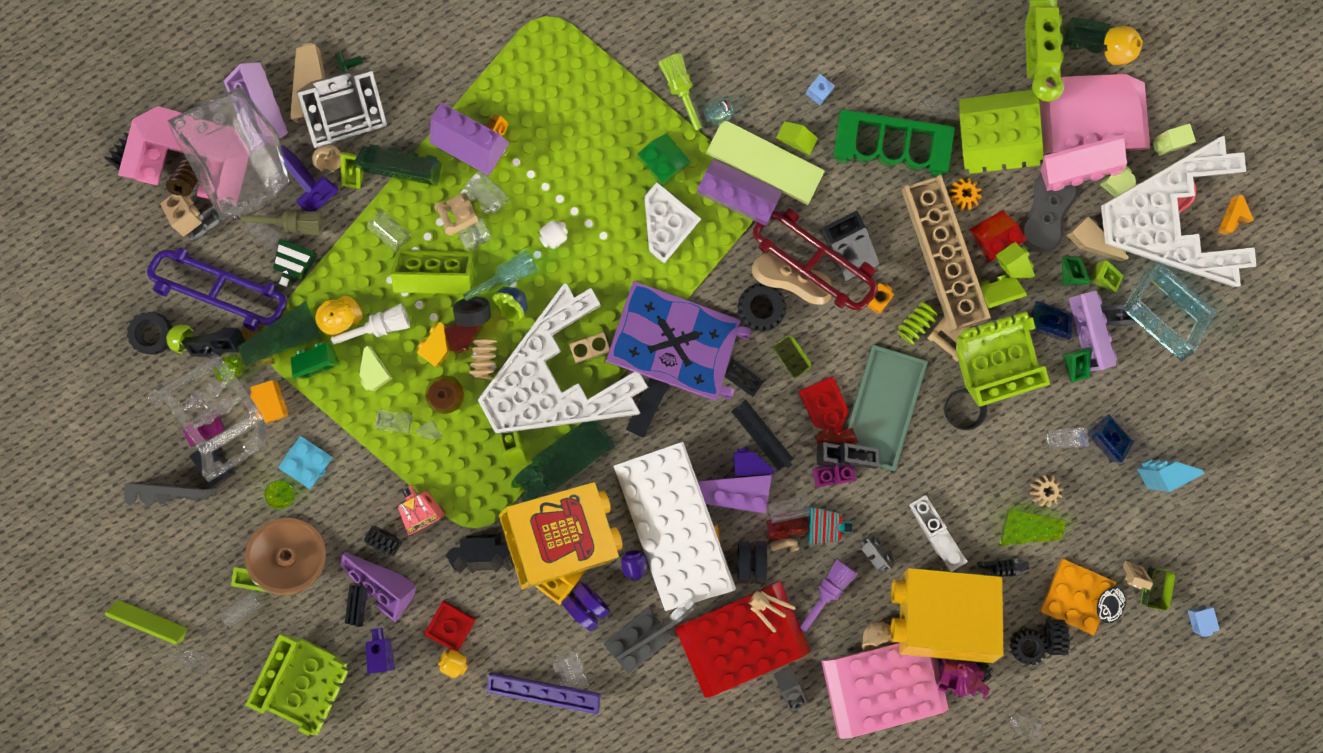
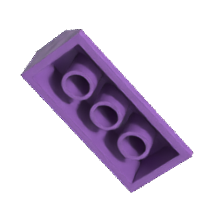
[430,103,509,176]
[697,159,782,226]

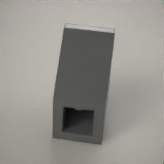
[774,666,807,711]

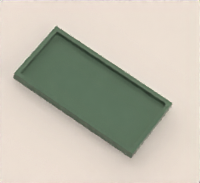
[842,345,928,471]

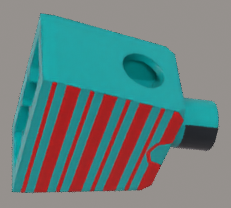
[808,506,852,545]

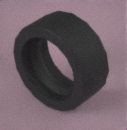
[453,296,491,327]

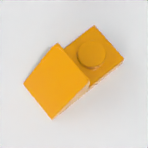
[1218,195,1254,235]

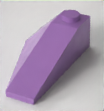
[340,552,416,622]

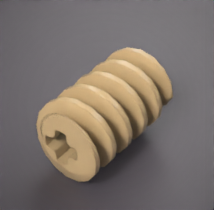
[469,339,498,379]

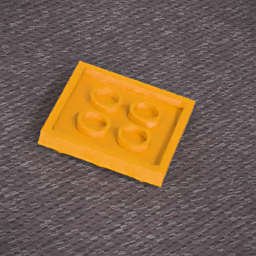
[1039,558,1116,635]

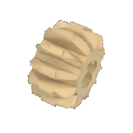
[1029,474,1064,507]

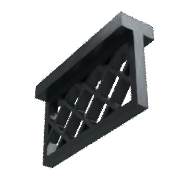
[731,399,794,471]

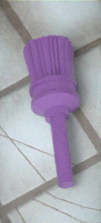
[800,559,858,632]

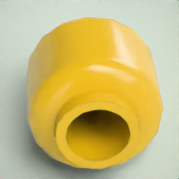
[438,649,468,678]

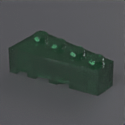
[238,301,321,367]

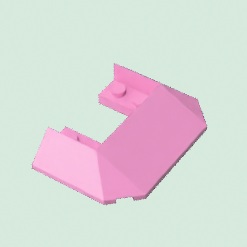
[118,106,250,206]

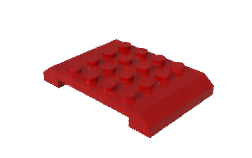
[674,580,811,698]

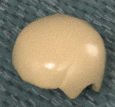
[312,144,341,172]

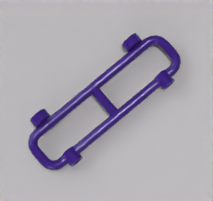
[147,248,287,331]

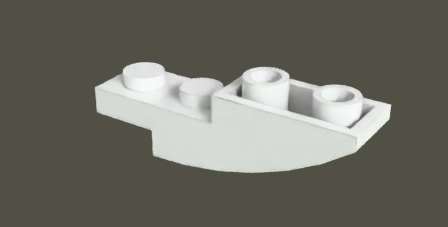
[909,495,967,572]

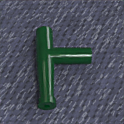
[335,52,363,73]

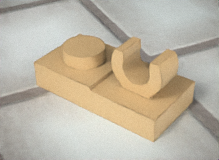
[1123,561,1153,590]

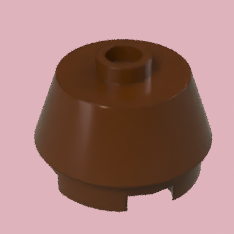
[425,376,464,414]

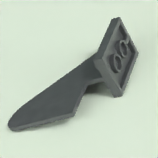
[604,599,696,674]

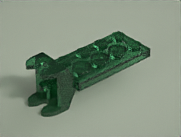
[511,420,615,502]

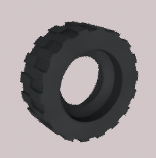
[127,312,173,355]

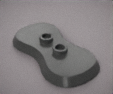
[1019,173,1078,253]

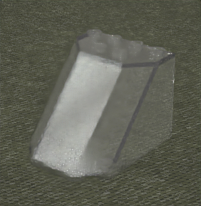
[168,87,289,220]

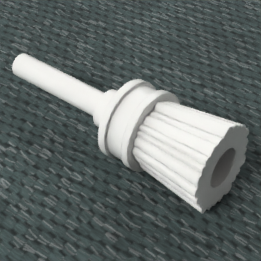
[331,303,411,344]

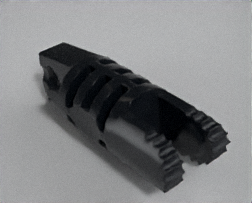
[978,559,1030,577]

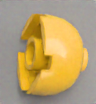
[1104,26,1142,65]

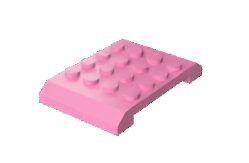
[821,642,949,739]

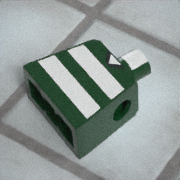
[273,239,318,288]

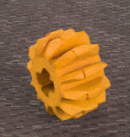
[948,178,982,211]

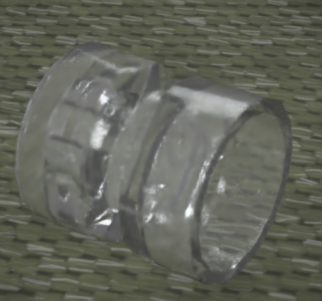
[458,217,492,252]

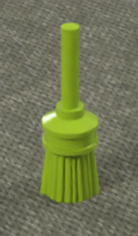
[658,53,702,131]

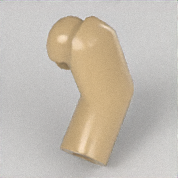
[770,538,800,552]

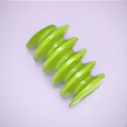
[897,302,938,345]

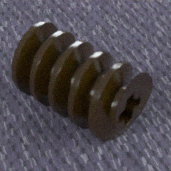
[166,156,203,196]

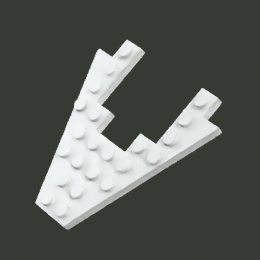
[1101,136,1256,287]
[478,283,649,434]

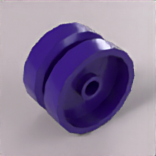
[561,582,611,631]

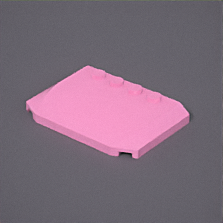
[1039,74,1150,156]

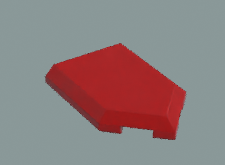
[798,376,849,436]

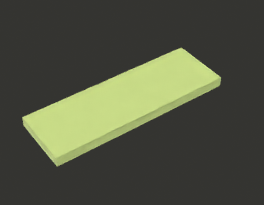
[706,119,825,205]

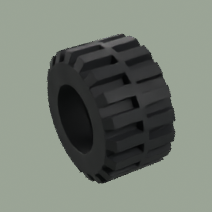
[737,283,787,332]

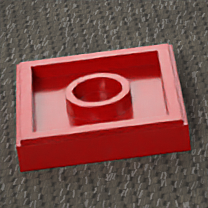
[423,600,476,652]

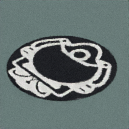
[1097,587,1126,623]

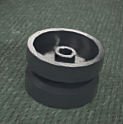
[736,541,767,584]

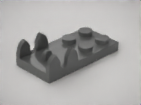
[124,481,216,507]

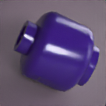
[621,550,647,580]

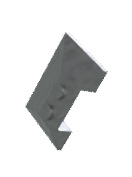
[297,70,387,148]

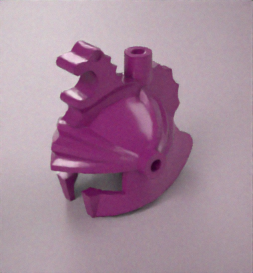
[938,659,990,699]

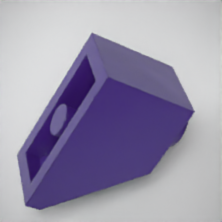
[733,448,774,476]

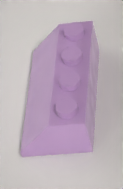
[224,62,288,151]
[1069,291,1117,371]

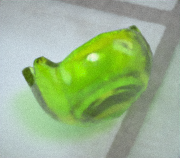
[264,480,295,509]

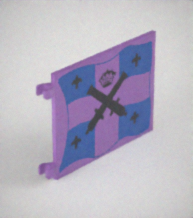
[606,281,752,401]

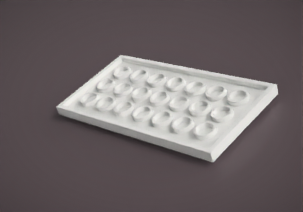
[614,442,736,611]

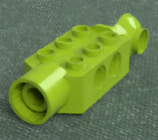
[1025,0,1064,102]

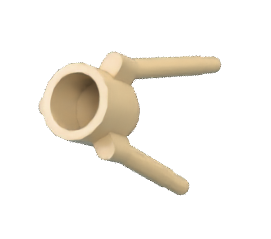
[749,591,796,633]

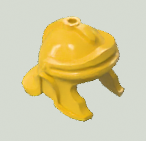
[315,296,363,337]

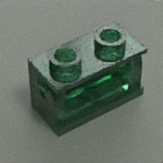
[1064,17,1111,53]

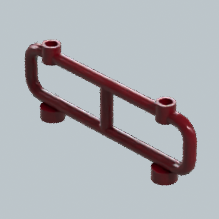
[753,208,878,310]

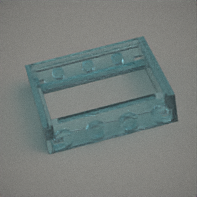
[1123,262,1217,361]

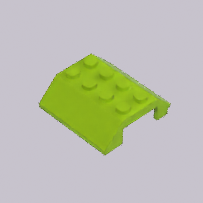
[959,89,1044,174]
[956,311,1050,407]
[245,634,349,736]

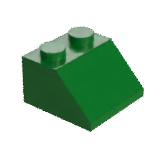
[637,133,691,187]
[291,341,340,379]

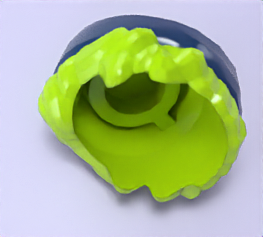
[492,287,528,322]

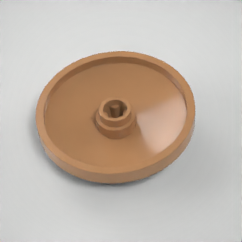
[245,518,326,595]

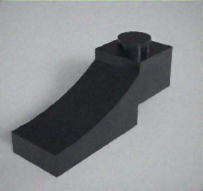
[182,327,247,357]
[817,442,879,469]

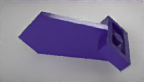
[279,145,338,211]

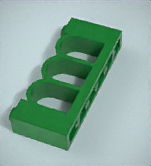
[832,110,955,177]

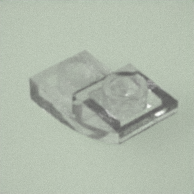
[1046,428,1089,449]

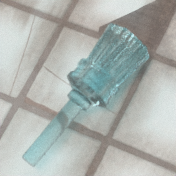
[463,249,538,301]

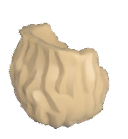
[862,621,896,651]

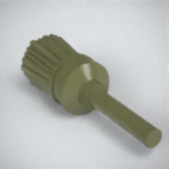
[241,209,322,236]

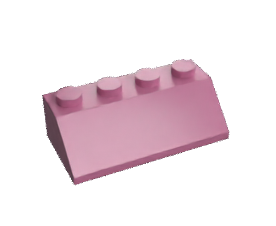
[1041,135,1127,191]

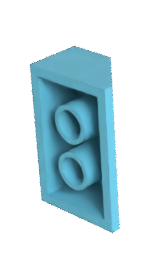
[1137,458,1205,492]

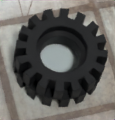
[364,526,402,557]
[1044,619,1070,655]
[1009,628,1048,666]

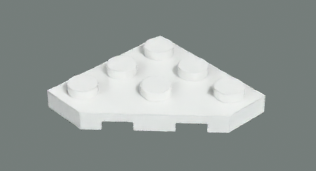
[644,183,701,264]

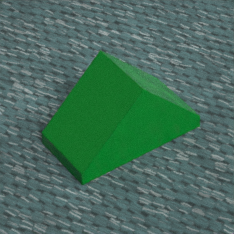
[1062,256,1090,286]
[1063,348,1091,382]

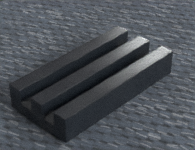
[724,359,764,397]
[345,585,368,627]

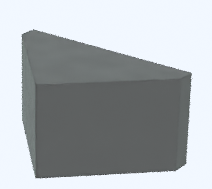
[1101,304,1140,326]

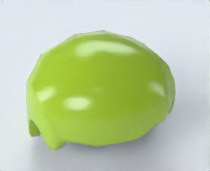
[166,324,194,354]

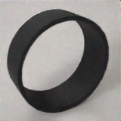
[944,388,987,431]

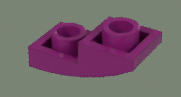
[812,466,856,487]

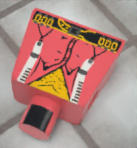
[398,485,445,535]

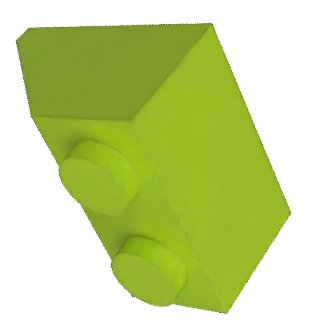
[979,274,1027,308]

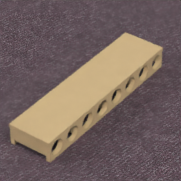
[902,175,991,333]

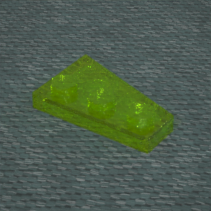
[999,508,1066,546]

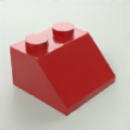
[969,210,1027,262]

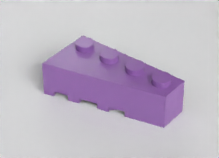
[697,474,772,513]

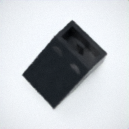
[820,211,880,282]

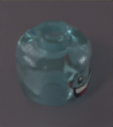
[704,97,734,125]

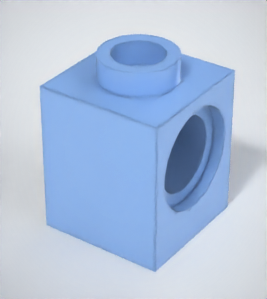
[806,74,835,105]
[1188,605,1220,637]

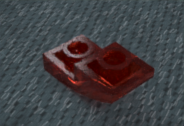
[814,428,859,446]
[766,515,810,539]

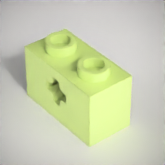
[1153,124,1196,156]

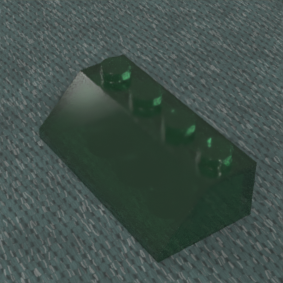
[354,144,442,186]

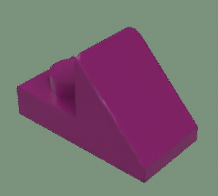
[183,414,226,447]

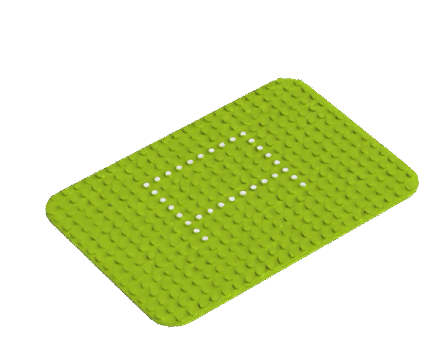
[263,16,753,529]

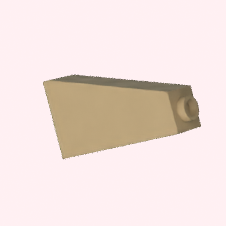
[291,43,326,123]

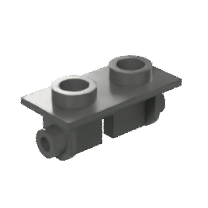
[188,205,226,241]
[859,533,894,573]

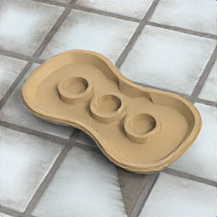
[752,253,832,305]

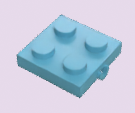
[278,436,333,489]

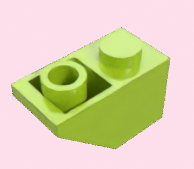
[996,242,1035,278]

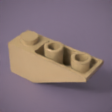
[1067,217,1129,262]

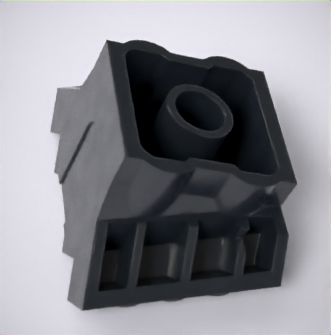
[445,534,514,574]

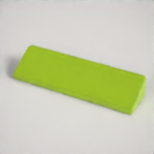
[105,600,188,644]

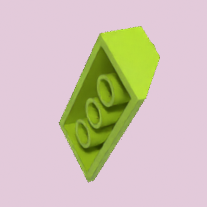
[391,250,474,294]

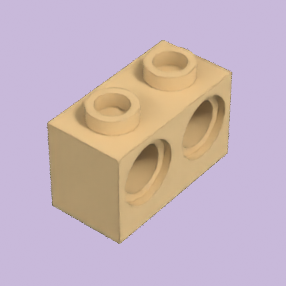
[160,194,202,237]

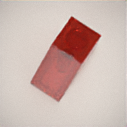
[444,324,484,354]

